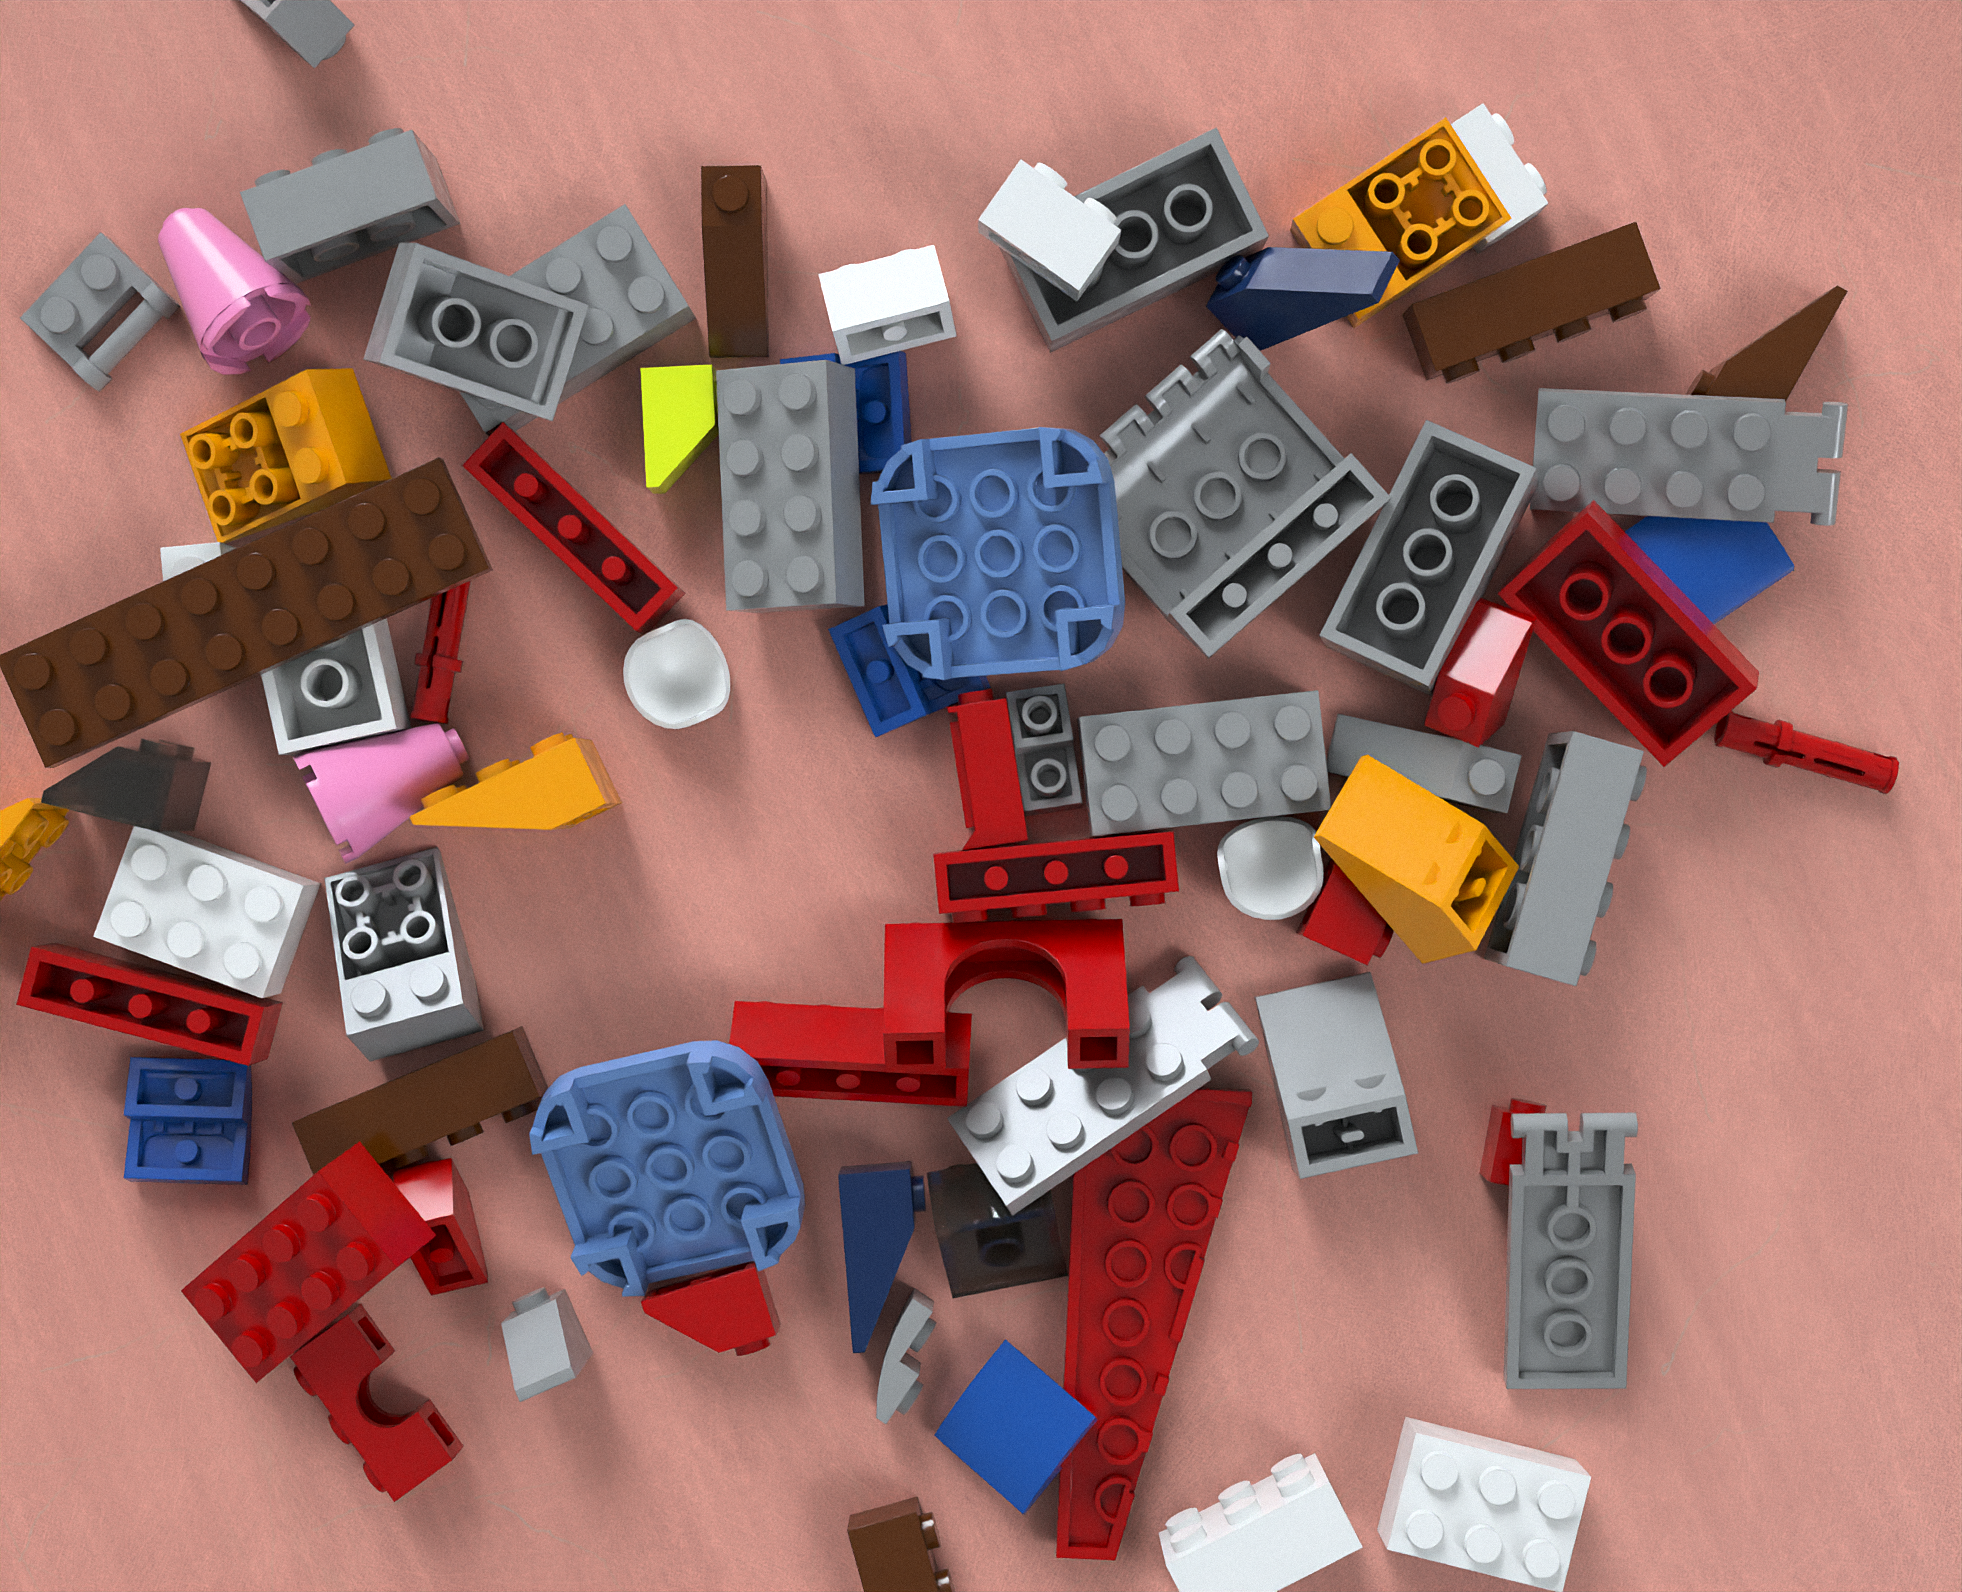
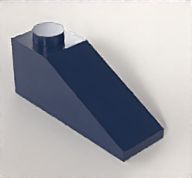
[1206,247,1400,351]
[838,1161,926,1353]

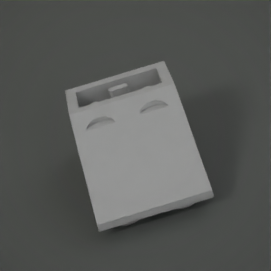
[325,847,484,1062]
[1255,972,1418,1179]

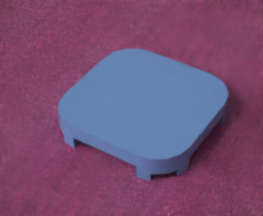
[870,427,1125,680]
[529,1040,806,1297]

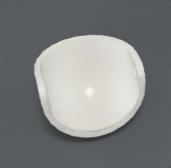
[623,619,730,729]
[1217,816,1323,920]

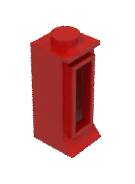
[947,689,1028,850]

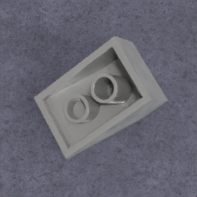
[363,243,589,421]

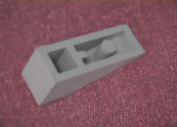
[1326,714,1522,813]

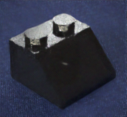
[41,738,211,832]
[927,1163,1068,1298]

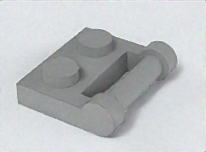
[20,232,180,392]

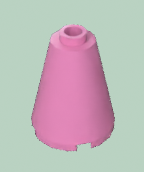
[158,208,311,375]
[293,722,469,864]

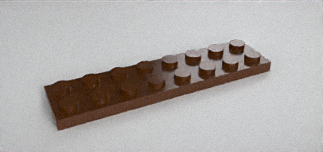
[0,457,493,768]

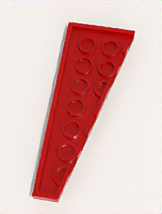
[1056,1087,1252,1561]

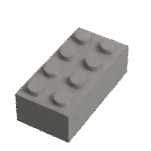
[999,127,1269,353]
[460,204,696,436]
[716,360,865,613]
[1319,420,1539,696]
[1077,690,1331,836]
[1484,731,1647,986]

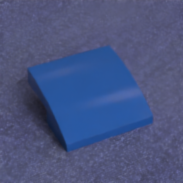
[780,351,912,475]
[1625,516,1795,624]
[828,604,991,737]
[124,1057,252,1185]
[934,1339,1098,1515]

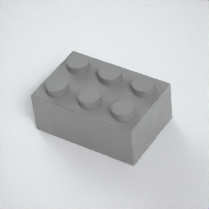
[240,128,460,284]

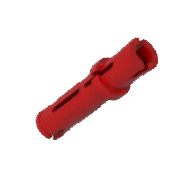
[409,580,471,724]
[1714,710,1899,794]

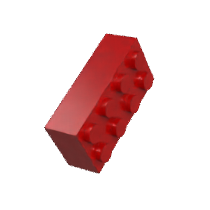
[1497,500,1759,767]
[181,1141,437,1383]

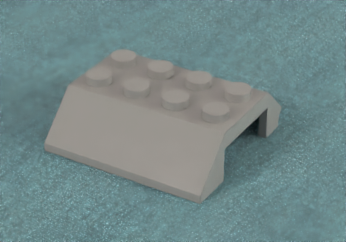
[1100,329,1391,659]

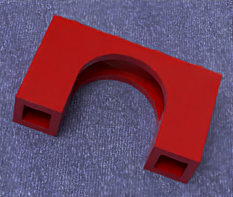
[883,919,1130,1073]

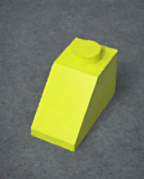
[640,364,719,494]

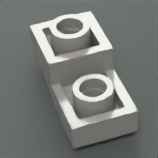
[1006,684,1082,817]
[876,1288,937,1424]

